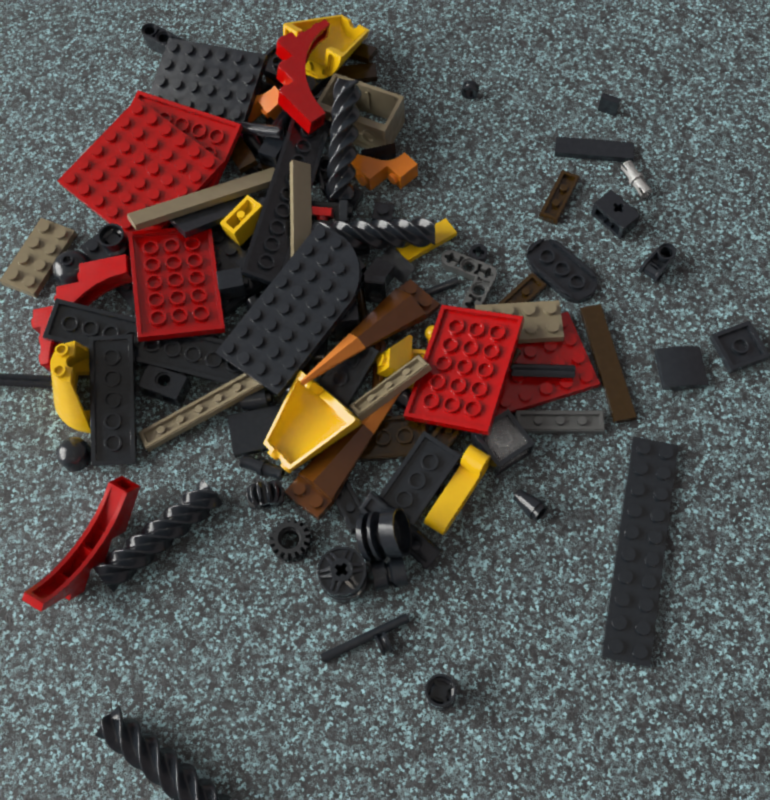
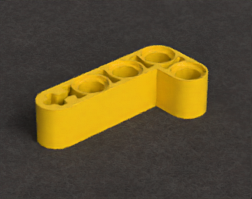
[424,445,491,535]

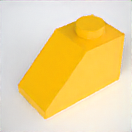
[220,195,263,246]
[377,335,413,378]

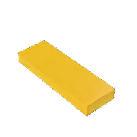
[395,218,457,262]

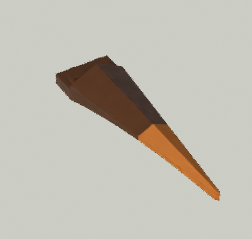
[301,279,440,385]
[284,393,400,520]

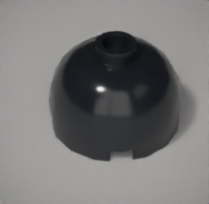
[52,250,91,286]

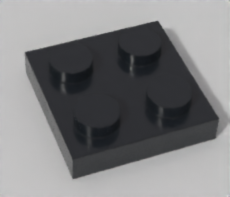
[709,320,770,374]

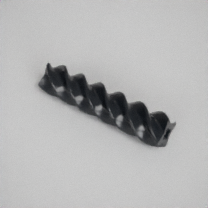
[325,78,362,203]
[311,218,435,250]
[93,479,223,592]
[95,706,232,800]

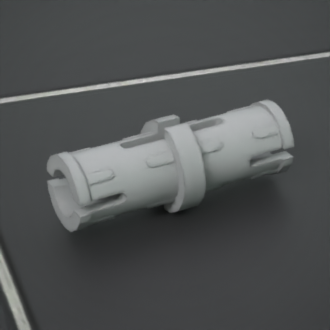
[621,160,652,198]

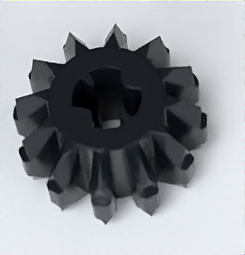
[246,480,285,510]

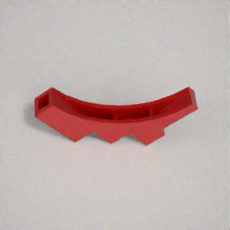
[276,19,330,134]
[31,254,132,372]
[22,476,140,612]

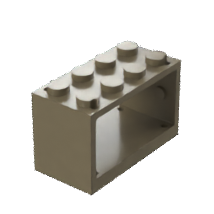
[317,73,405,149]

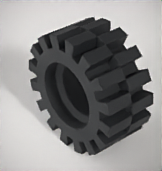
[269,518,312,563]

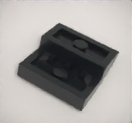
[654,346,709,391]

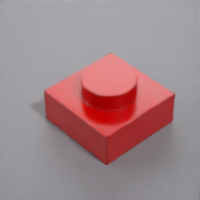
[312,206,334,221]

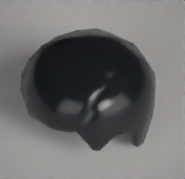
[56,437,91,472]

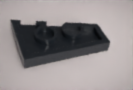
[316,347,381,408]

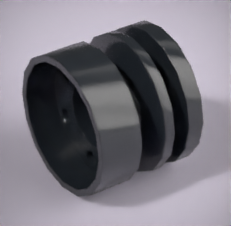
[356,507,412,562]
[317,546,368,604]

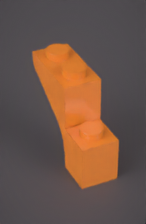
[248,86,283,123]
[351,152,418,191]

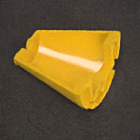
[283,14,370,79]
[50,341,91,433]
[263,370,362,473]

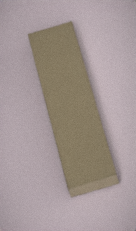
[350,355,432,421]

